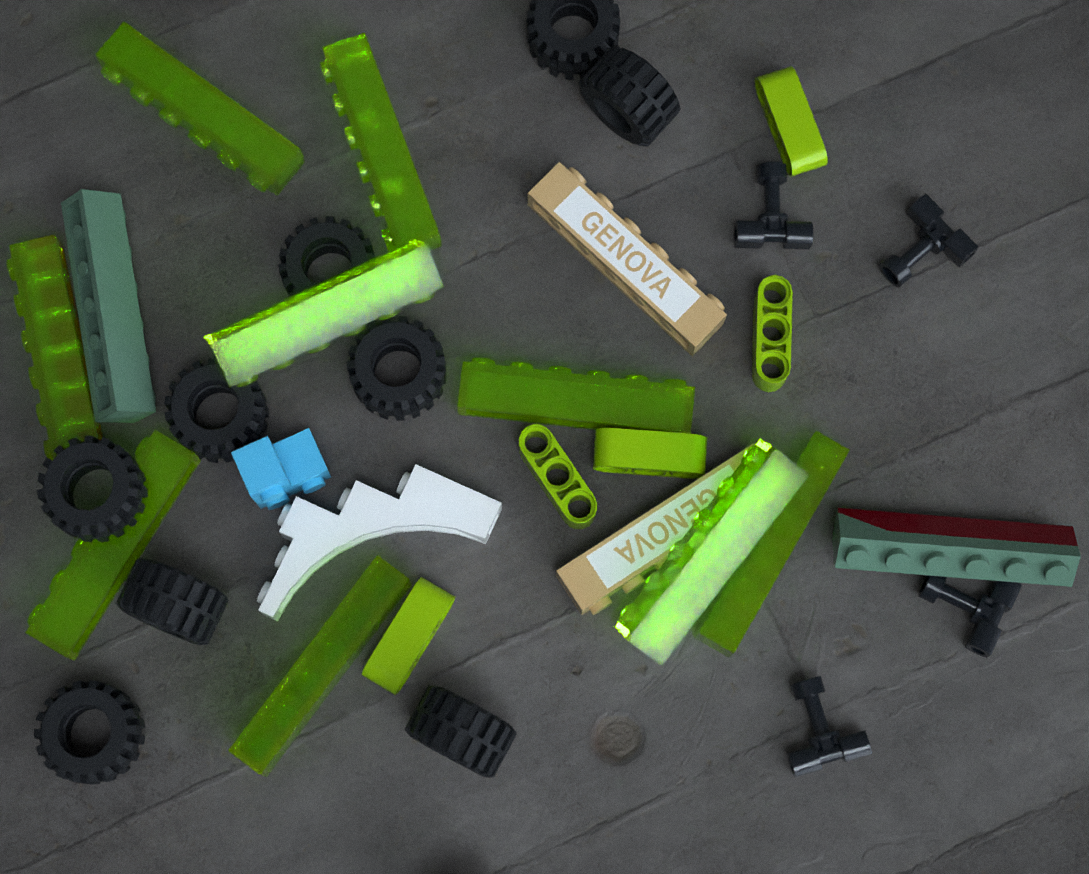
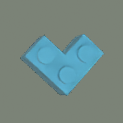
[231,428,331,510]

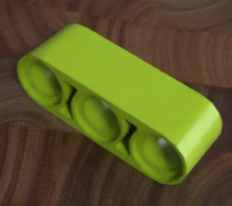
[755,66,828,177]
[752,275,793,392]
[519,424,597,529]
[593,428,707,479]
[362,577,456,696]

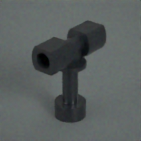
[734,161,813,249]
[879,194,979,287]
[918,575,1022,658]
[787,676,873,777]

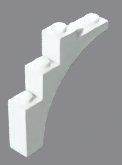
[257,464,502,621]

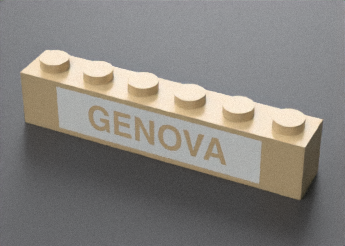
[528,162,727,356]
[556,444,780,615]

